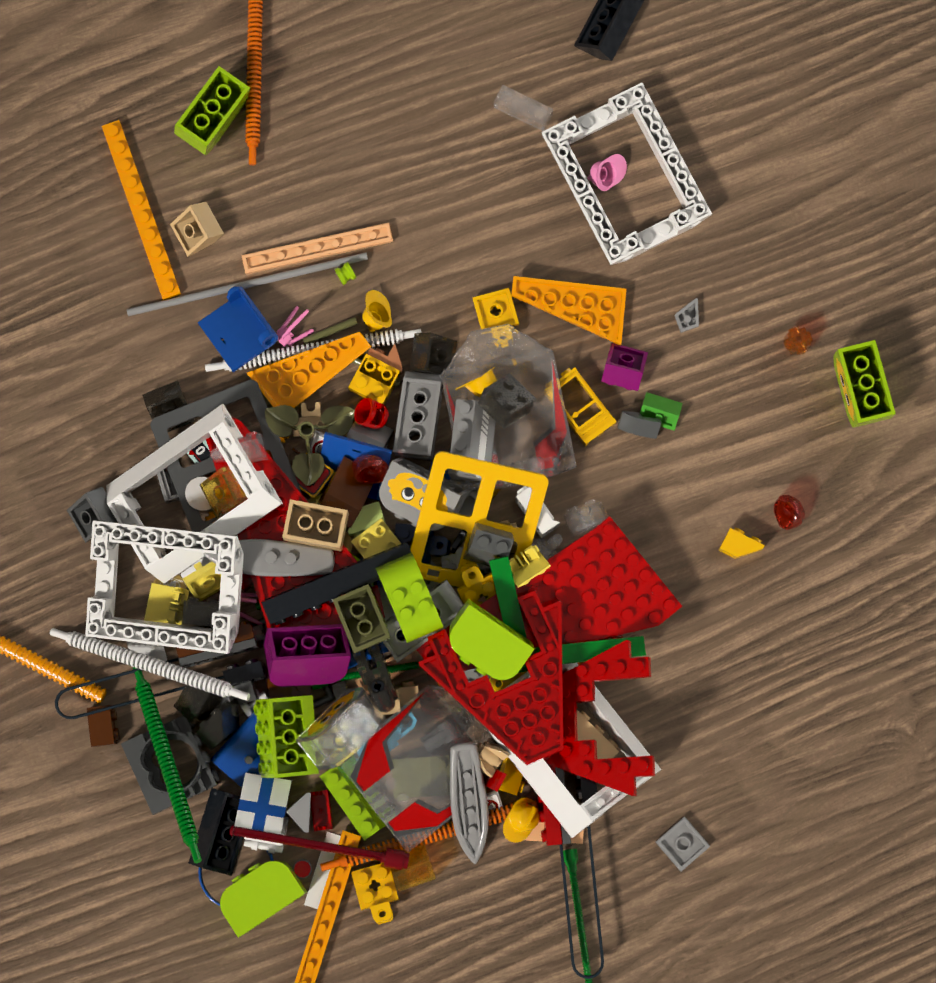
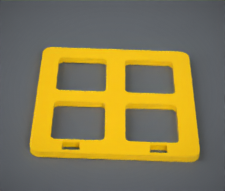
[410,451,548,587]

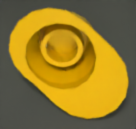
[362,290,392,332]
[455,367,499,397]
[503,797,540,843]

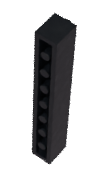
[261,542,411,626]

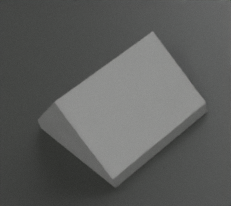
[286,793,311,833]

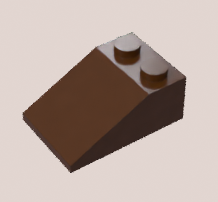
[317,456,377,528]

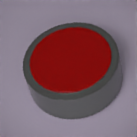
[293,859,313,879]

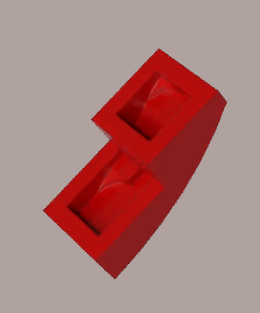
[485,769,507,792]

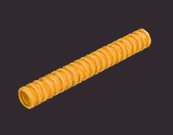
[0,636,107,704]

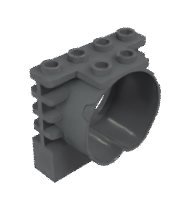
[121,714,220,815]

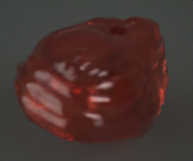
[352,455,389,483]
[774,495,805,530]

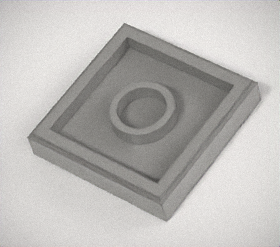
[655,816,710,872]

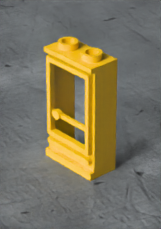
[544,367,617,447]

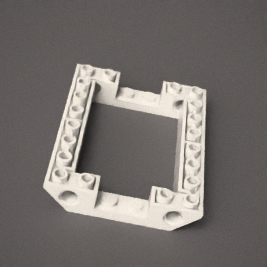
[541,83,712,265]
[106,404,283,583]
[85,520,244,654]
[486,663,662,838]

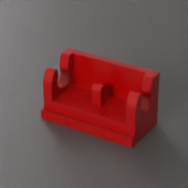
[309,790,333,831]

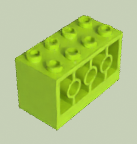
[254,695,319,778]

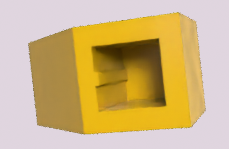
[718,527,765,559]

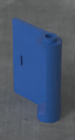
[198,286,278,372]
[321,432,392,501]
[210,712,261,788]

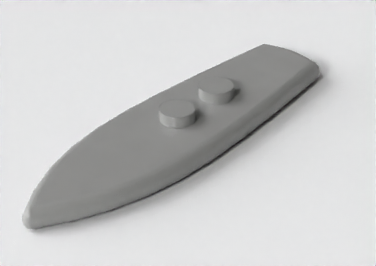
[203,539,335,577]
[450,742,489,864]

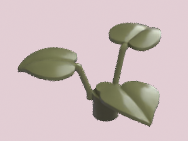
[265,405,355,486]

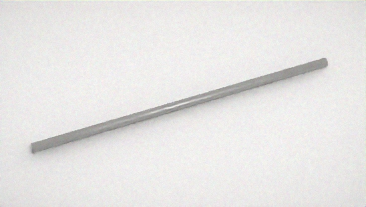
[127,252,368,317]

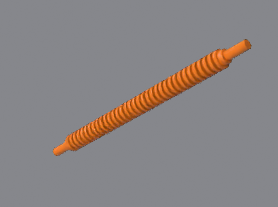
[245,0,263,165]
[320,800,538,871]

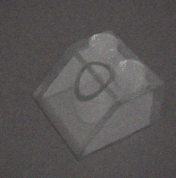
[564,499,608,537]

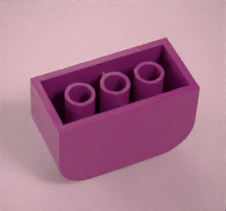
[264,624,351,687]

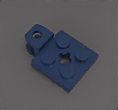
[394,523,451,565]

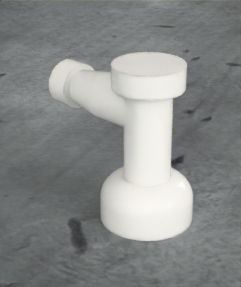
[240,689,268,717]

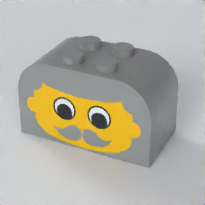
[379,457,469,530]

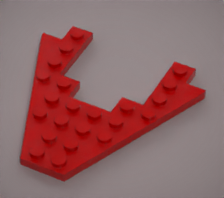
[418,590,564,766]
[544,640,655,796]

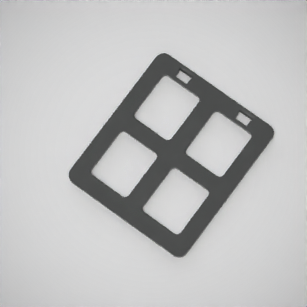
[150,380,302,532]

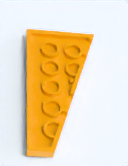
[511,276,626,346]
[247,332,372,408]

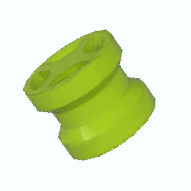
[334,262,357,286]

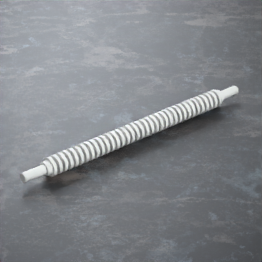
[205,329,422,372]
[50,628,250,701]

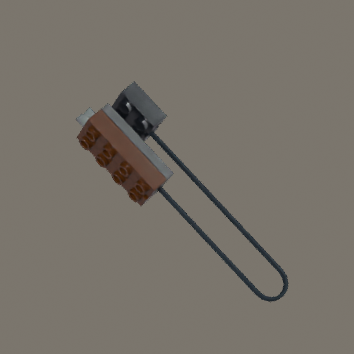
[55,621,267,719]

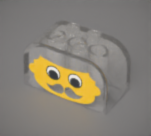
[296,687,386,770]

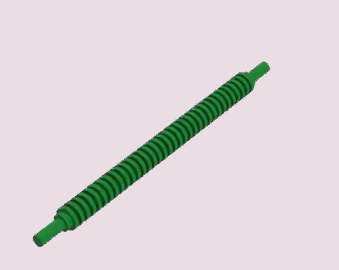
[133,667,202,863]

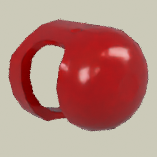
[354,398,389,429]

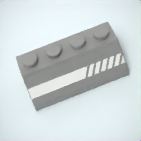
[448,399,497,482]

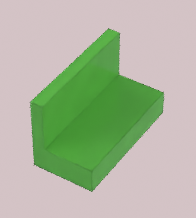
[640,392,683,431]

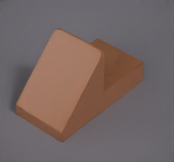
[367,343,403,375]

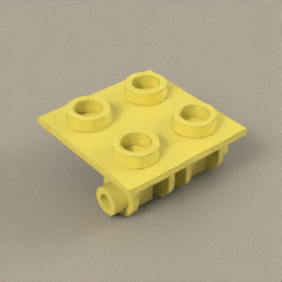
[351,518,401,559]
[509,545,551,588]
[144,583,190,625]

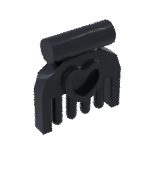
[450,530,467,554]

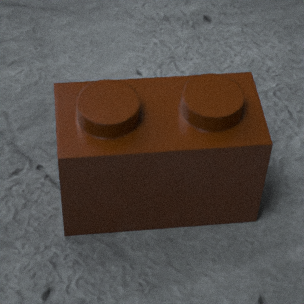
[87,705,120,747]

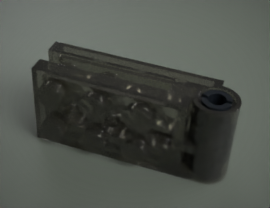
[347,637,399,712]

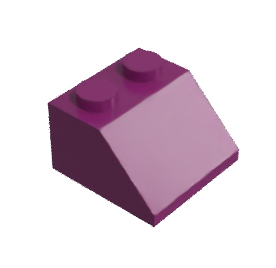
[601,343,648,391]

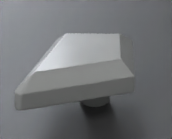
[674,298,699,333]

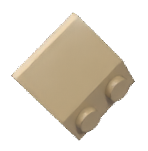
[170,202,224,257]

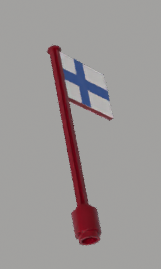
[229,772,410,870]

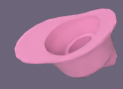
[587,154,627,191]

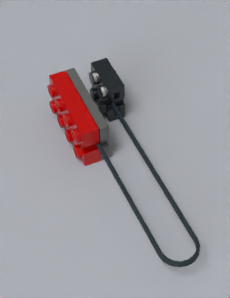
[537,764,604,979]

